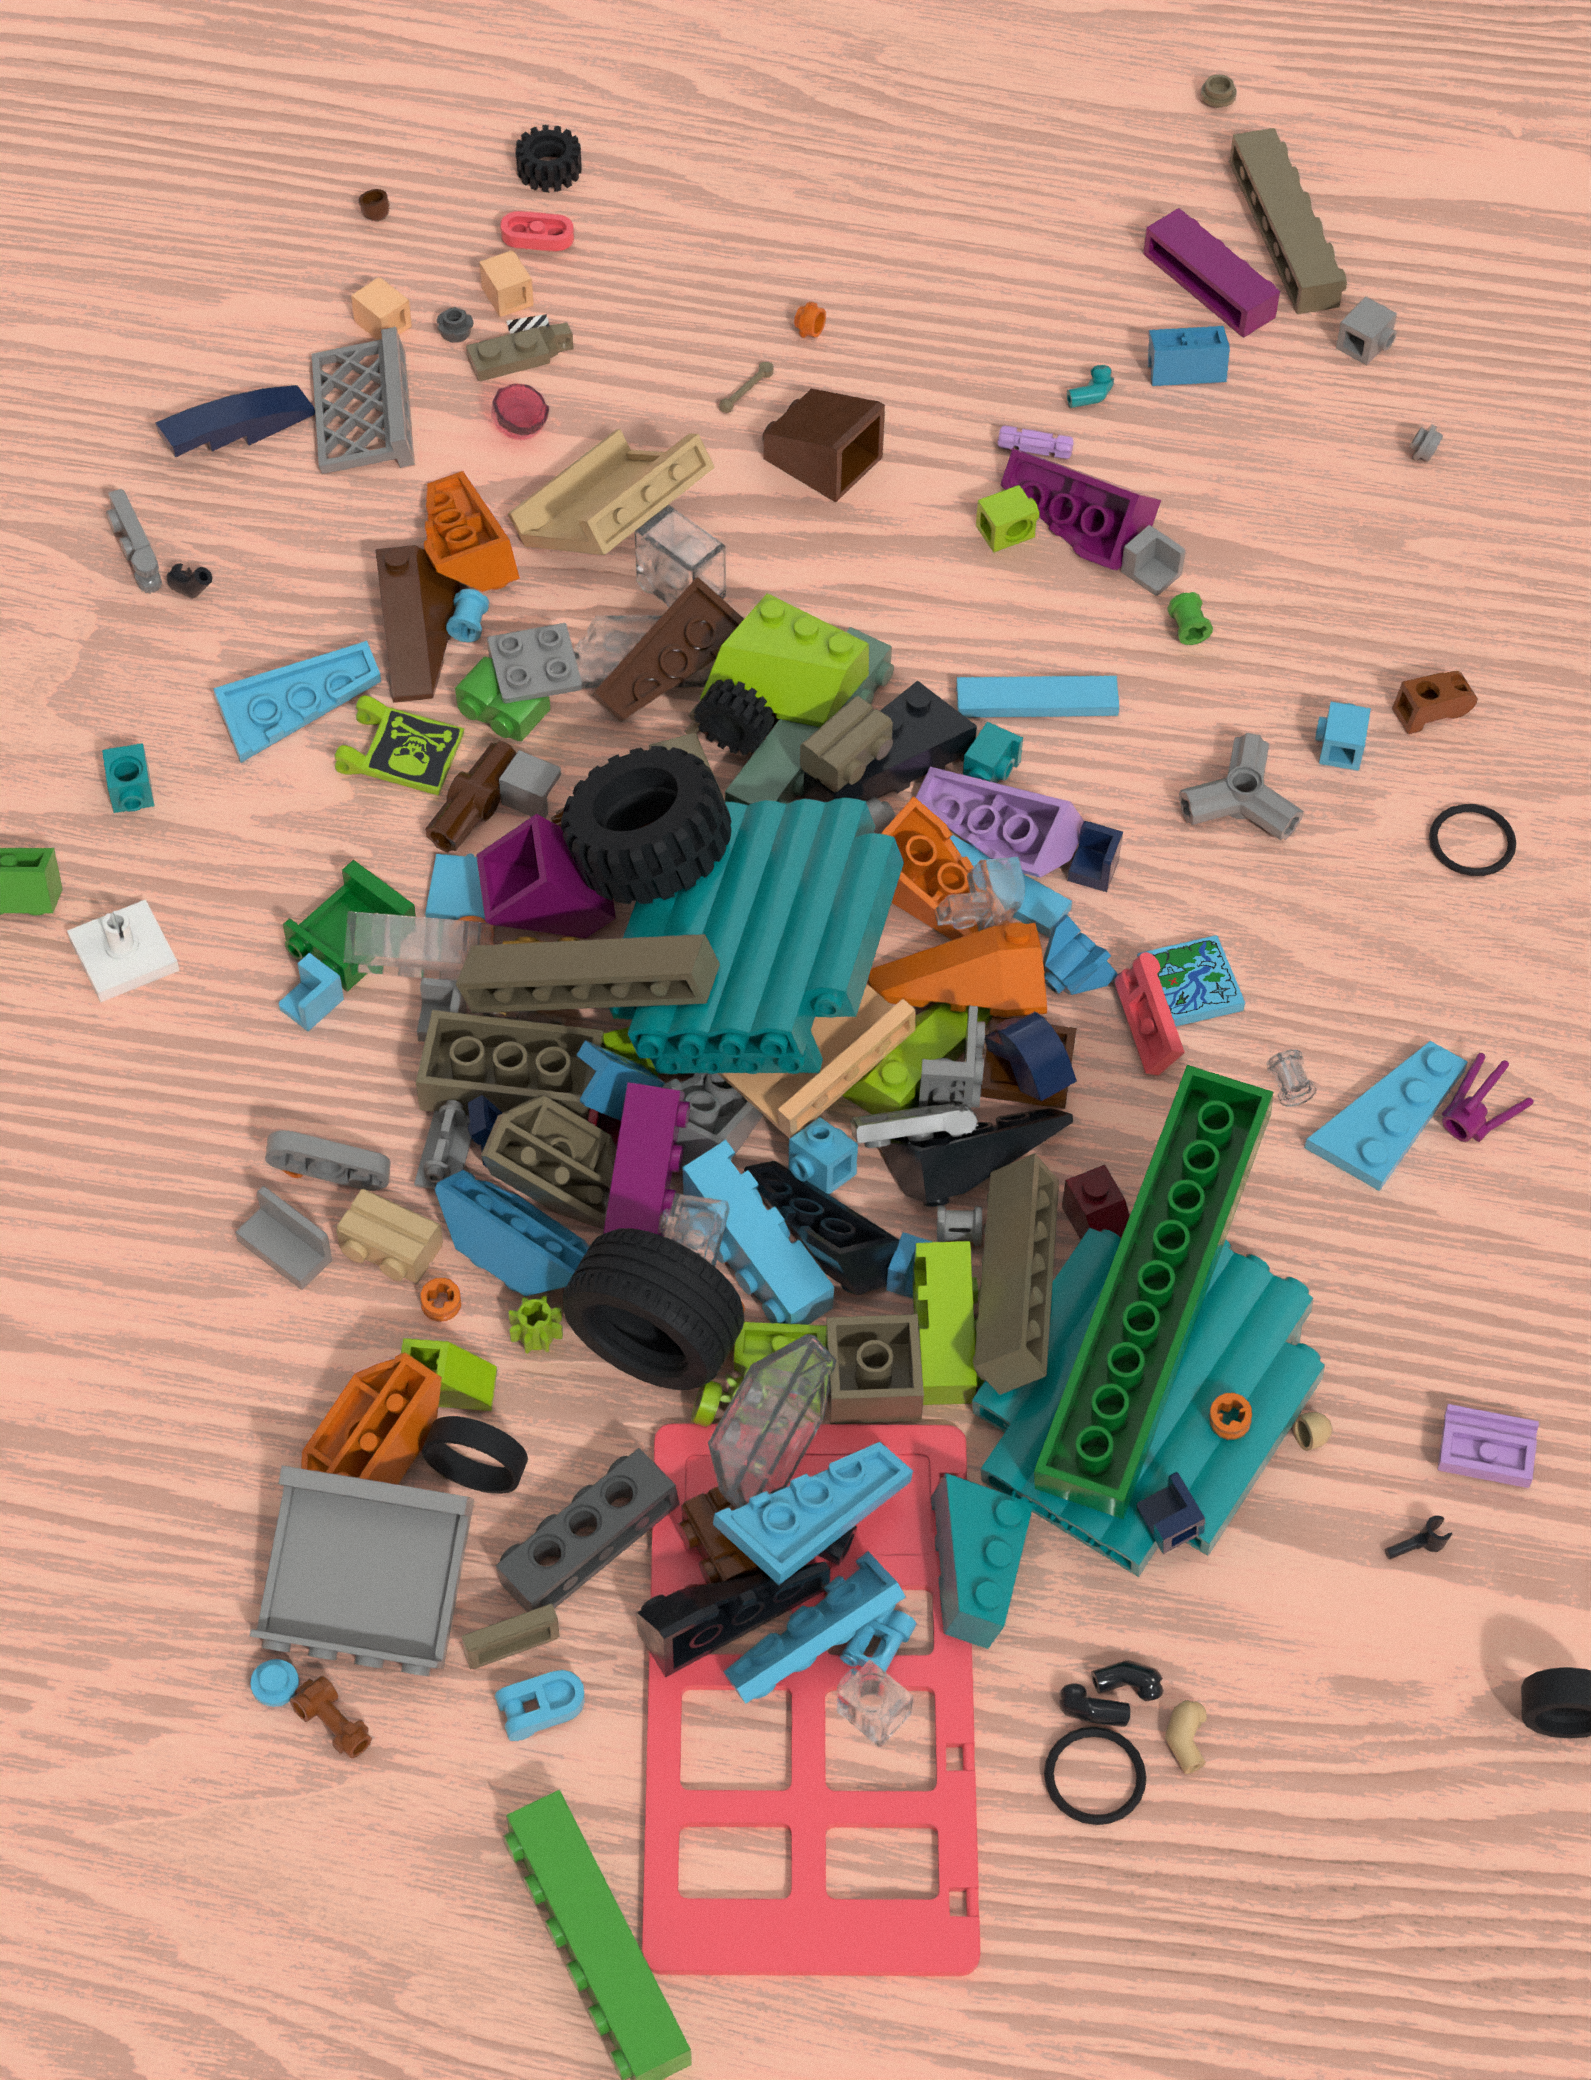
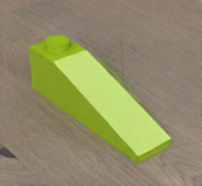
[842,1002,993,1115]

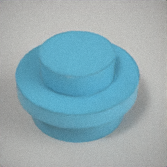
[250,1659,299,1707]

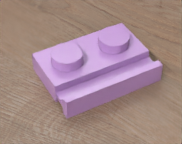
[1437,1404,1539,1488]

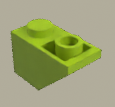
[401,1338,497,1411]

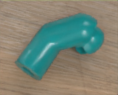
[1067,365,1114,408]

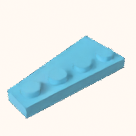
[713,1442,913,1585]

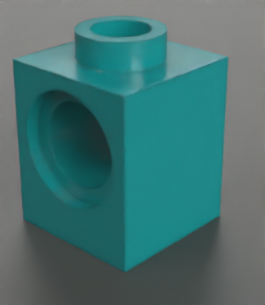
[102,743,155,813]

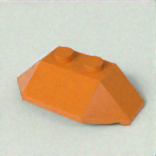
[301,1352,442,1485]

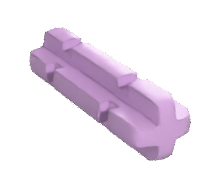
[998,425,1074,459]

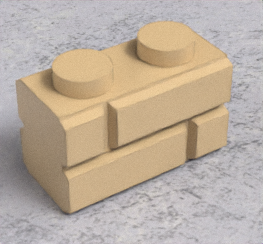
[336,1189,443,1283]

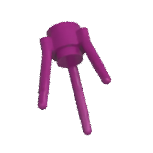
[1442,1053,1534,1142]

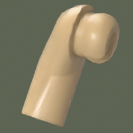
[1165,1701,1207,1774]

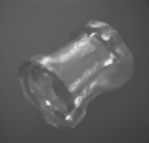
[1266,1049,1317,1107]

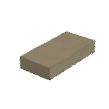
[462,1603,560,1670]

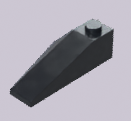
[880,1108,1073,1207]
[743,1161,899,1295]
[636,1562,830,1678]

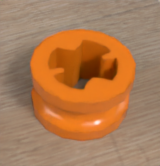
[420,1278,461,1322]
[1210,1393,1252,1440]

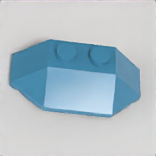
[435,1170,589,1296]

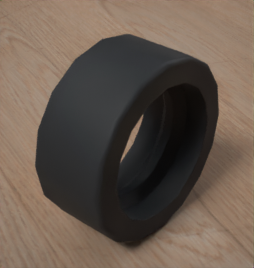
[1521,1667,1591,1738]

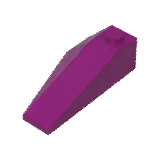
[1000,448,1161,571]

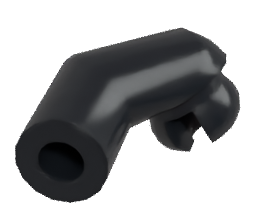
[167,563,213,599]
[1091,1660,1164,1701]

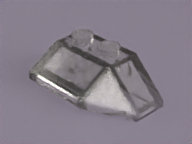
[708,1334,836,1509]

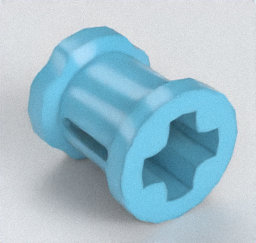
[446,589,489,642]

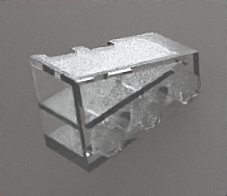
[344,911,495,981]

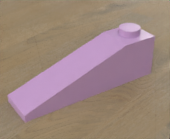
[916,767,1084,878]

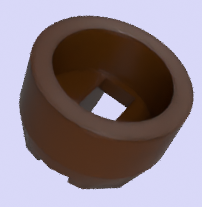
[358,189,390,222]

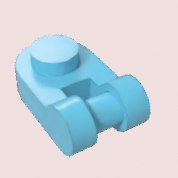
[495,1670,585,1741]

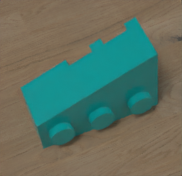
[931,1473,1034,1649]

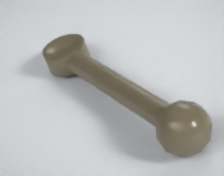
[719,362,774,413]

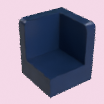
[1067,821,1123,892]
[1137,1472,1205,1554]

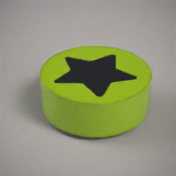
[691,1381,722,1427]

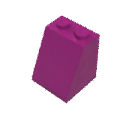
[476,814,616,938]

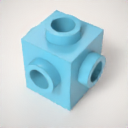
[788,1117,858,1195]

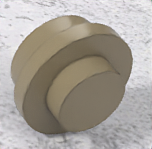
[1201,74,1237,108]

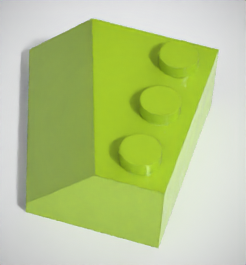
[700,593,869,727]

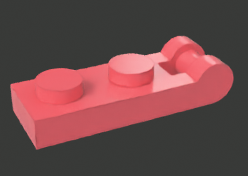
[1114,952,1185,1075]

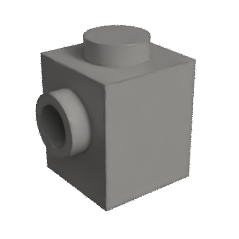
[1336,296,1397,365]

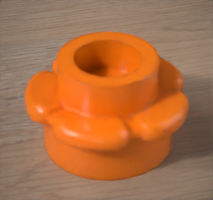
[794,301,826,338]

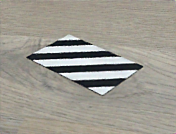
[507,314,550,334]

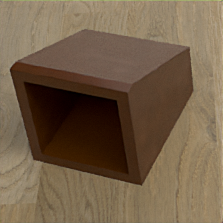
[762,388,885,503]

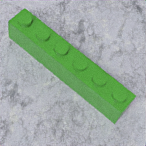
[503,1789,692,2080]

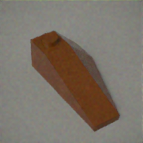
[375,545,460,703]

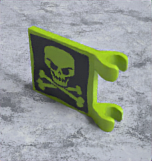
[335,695,464,796]

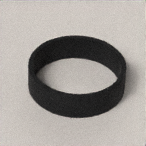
[422,1416,528,1494]

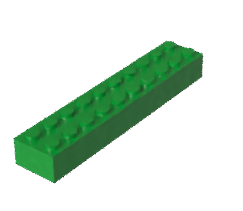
[1034,1065,1274,1519]

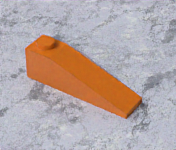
[868,922,1047,1017]

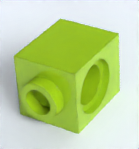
[976,485,1039,553]

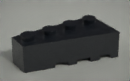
[803,680,977,803]

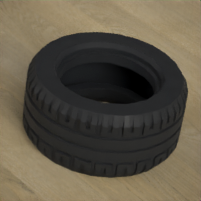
[562,1228,745,1390]

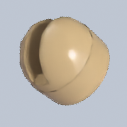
[1293,1412,1332,1451]

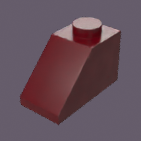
[1062,1164,1130,1240]

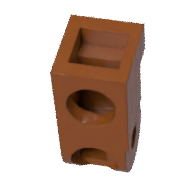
[1392,671,1478,734]

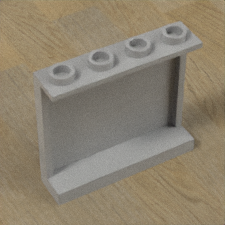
[249,1465,474,1677]

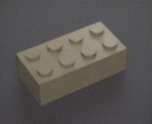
[416,1010,604,1121]

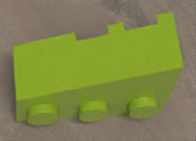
[912,1241,984,1405]

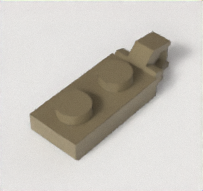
[466,323,573,382]

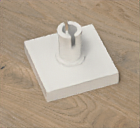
[67,899,180,1003]

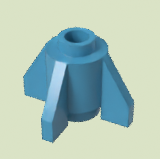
[1043,914,1118,995]

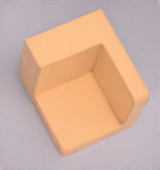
[479,251,534,317]
[351,277,412,340]

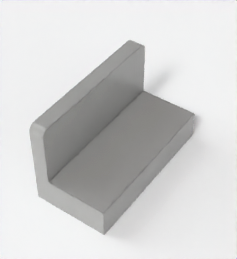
[235,1186,332,1290]

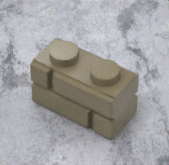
[800,695,893,793]

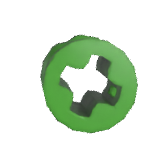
[1167,592,1213,645]

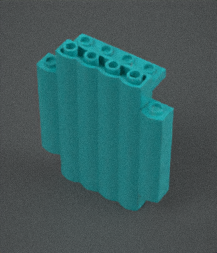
[609,798,904,1074]
[972,1228,1325,1577]

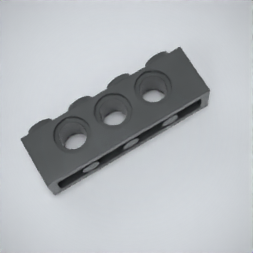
[495,1448,680,1612]

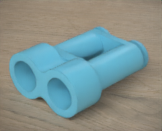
[840,1610,917,1679]

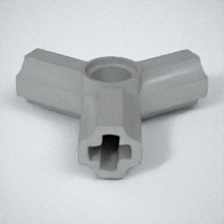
[1179,733,1303,840]

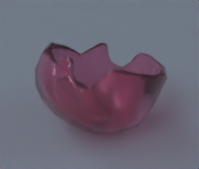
[491,383,549,441]

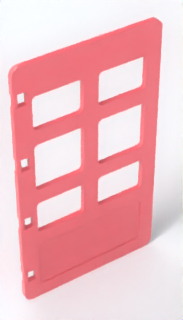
[642,1423,980,1976]

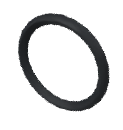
[1429,804,1517,876]
[1044,1727,1147,1825]

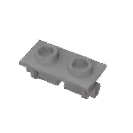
[414,1100,472,1189]

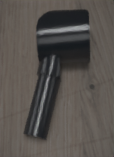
[1385,1515,1452,1559]

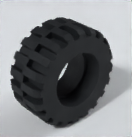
[561,746,732,904]

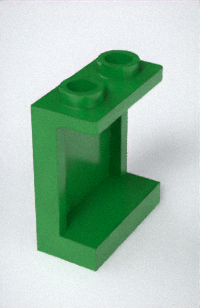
[283,860,418,992]

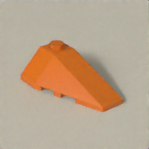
[424,471,520,592]
[881,796,1010,940]

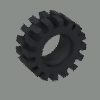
[515,125,582,192]
[694,679,774,755]

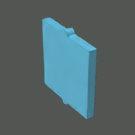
[425,853,485,921]

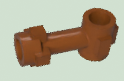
[290,1676,372,1758]

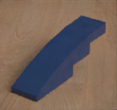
[155,385,315,458]

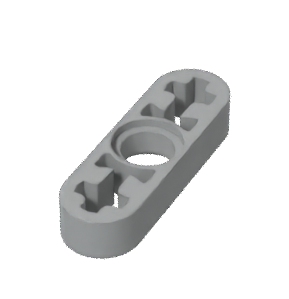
[265,1130,391,1191]

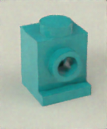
[963,722,1023,783]

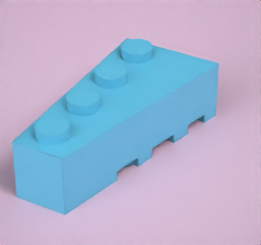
[682,1140,834,1325]

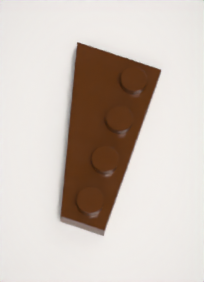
[591,576,744,722]

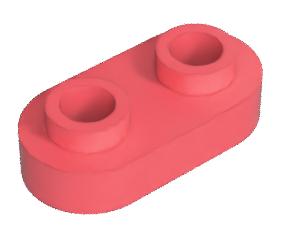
[500,211,574,251]

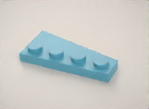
[213,641,381,763]
[1304,1041,1468,1191]
[724,1551,906,1704]

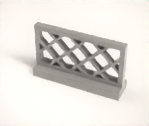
[312,327,415,474]

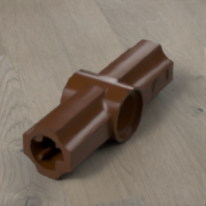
[425,740,517,853]

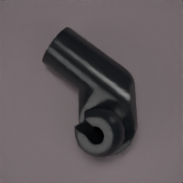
[1059,1683,1130,1727]

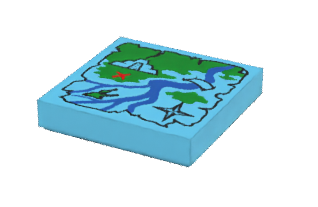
[1137,935,1245,1027]

